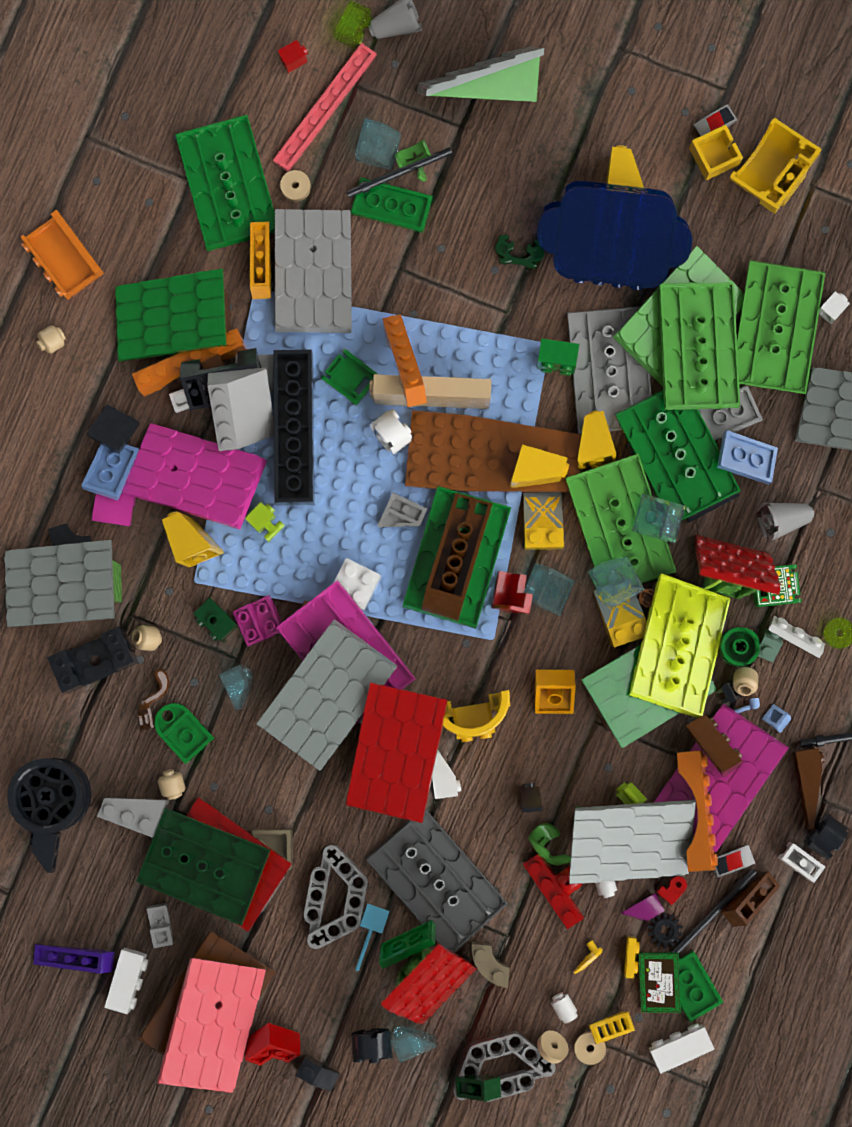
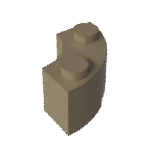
[471,941,509,988]

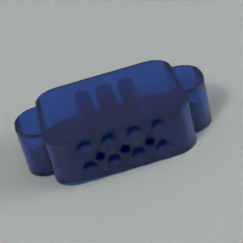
[537,180,693,290]

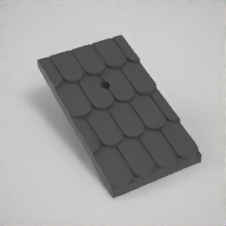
[366,809,508,952]

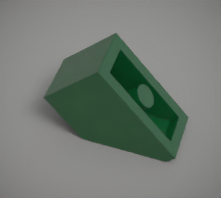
[455,1075,501,1102]

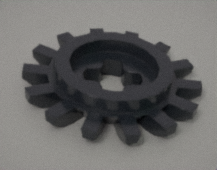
[648,913,683,948]

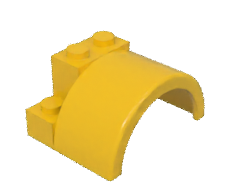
[730,118,821,214]
[443,690,510,743]

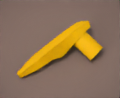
[574,940,603,974]

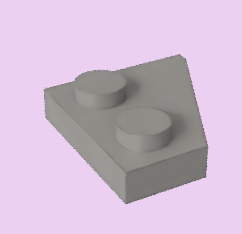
[377,492,428,527]

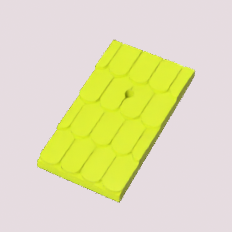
[629,574,731,719]

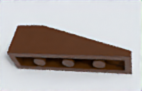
[792,748,824,830]

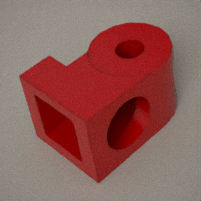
[655,876,687,905]

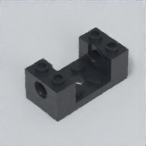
[180,348,262,411]
[47,626,139,694]

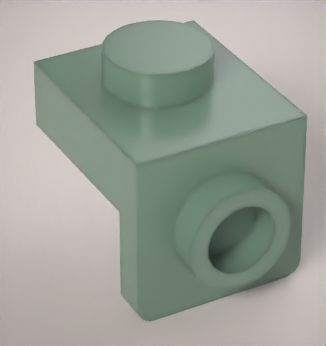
[758,628,783,662]

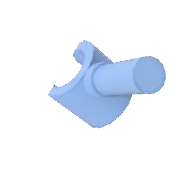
[734,698,760,714]

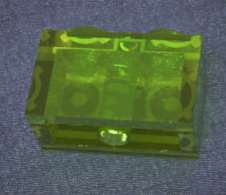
[334,0,373,49]

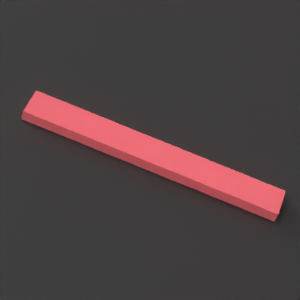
[273,43,377,172]

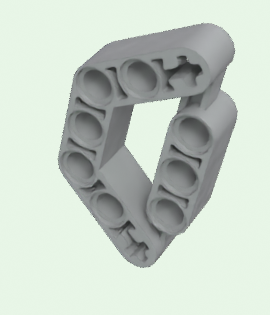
[304,844,368,949]
[454,1031,555,1102]

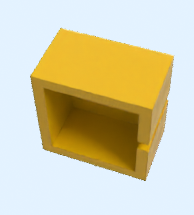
[689,125,743,180]

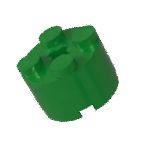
[718,627,760,667]

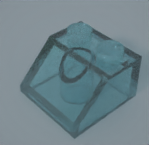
[355,118,402,170]
[632,494,686,543]
[588,556,645,609]
[524,563,575,616]
[219,665,253,711]
[391,1025,437,1063]

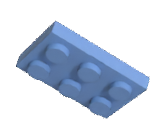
[717,430,778,485]
[81,444,139,501]

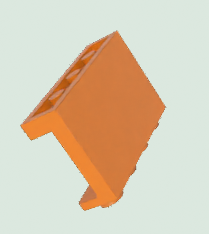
[20,210,104,300]

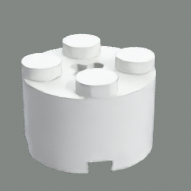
[369,409,412,455]

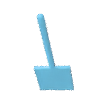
[355,904,390,971]

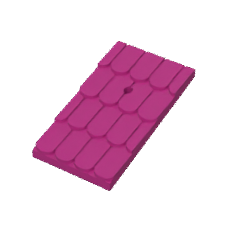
[122,423,267,530]
[276,581,416,725]
[654,704,789,853]

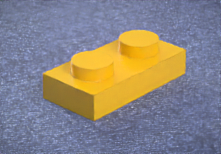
[624,936,640,979]

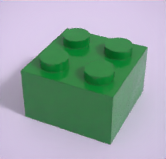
[537,339,580,376]

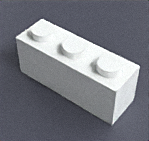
[105,948,149,1014]
[649,1023,715,1074]

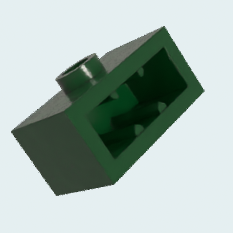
[193,598,238,642]

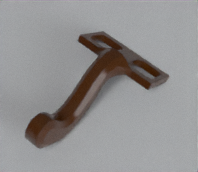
[137,669,169,731]

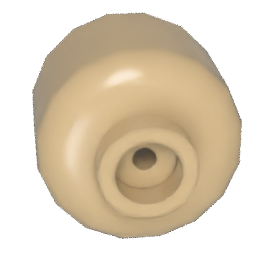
[36,325,66,354]
[132,625,162,651]
[733,667,759,696]
[158,769,186,800]

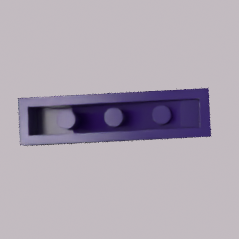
[33,944,115,974]

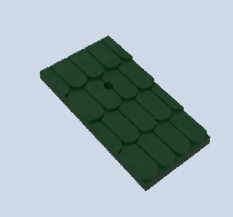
[136,808,271,926]

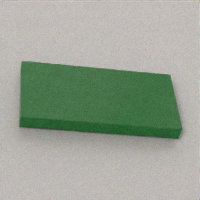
[351,177,433,233]

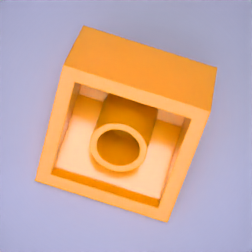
[535,670,576,714]

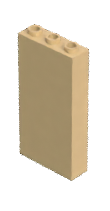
[370,374,491,409]

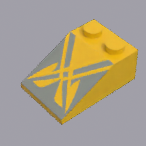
[523,492,564,550]
[593,579,647,647]

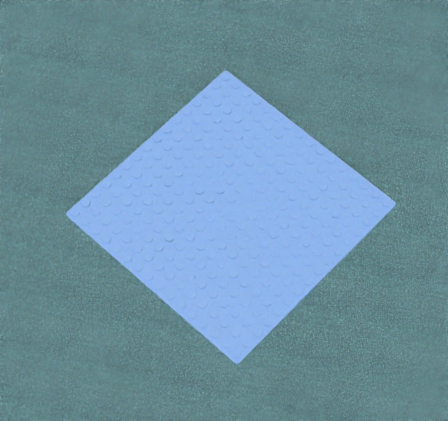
[194,291,545,640]

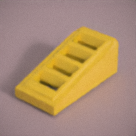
[589,1011,635,1044]

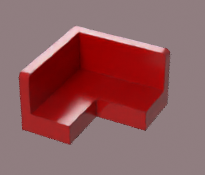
[491,571,533,614]
[245,1023,301,1065]

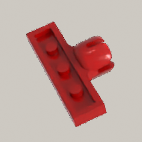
[523,854,584,929]

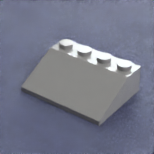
[208,367,274,451]

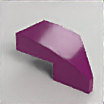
[621,893,665,921]

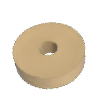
[280,170,311,202]
[537,1031,568,1063]
[574,1031,606,1065]

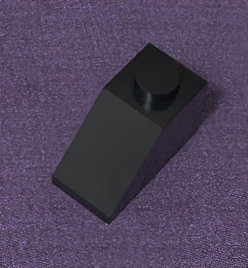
[519,783,542,813]
[29,832,61,873]
[295,1054,340,1092]

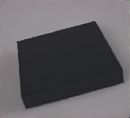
[86,404,140,454]

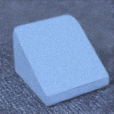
[762,704,791,733]

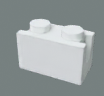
[778,842,825,883]

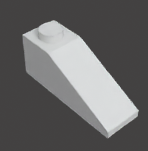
[432,751,461,799]

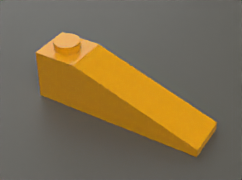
[250,222,271,299]

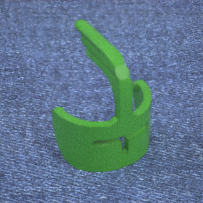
[395,139,431,182]
[528,823,571,866]

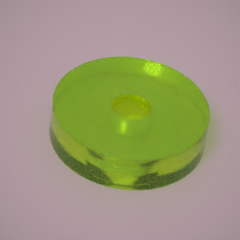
[823,618,852,649]

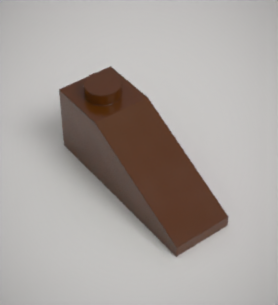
[722,871,780,927]

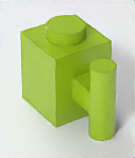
[245,502,285,542]
[615,782,647,805]

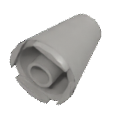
[369,0,422,39]
[758,502,814,541]

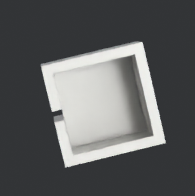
[334,558,381,611]

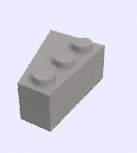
[97,797,169,837]

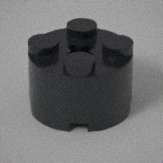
[803,814,849,860]
[351,1028,392,1063]

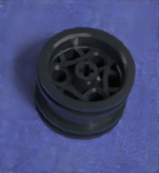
[7,758,92,834]

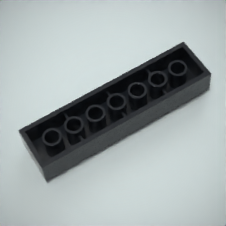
[273,349,315,505]

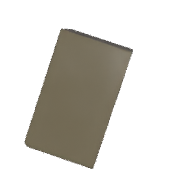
[252,829,293,870]

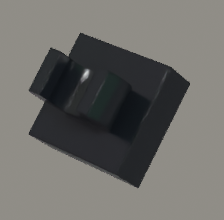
[717,680,743,704]

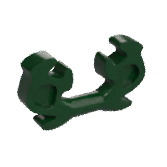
[495,235,544,269]

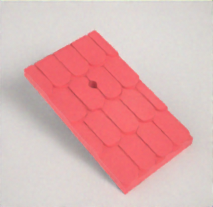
[156,958,266,1093]

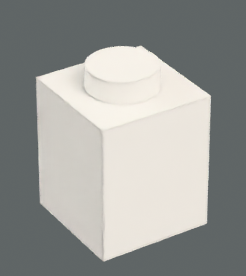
[819,291,850,324]

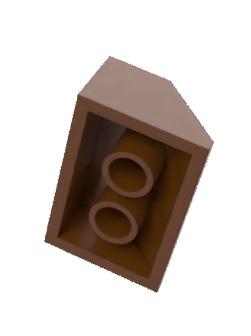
[686,714,743,777]

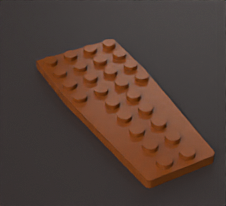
[405,410,581,492]

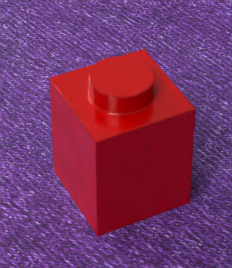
[278,40,308,73]

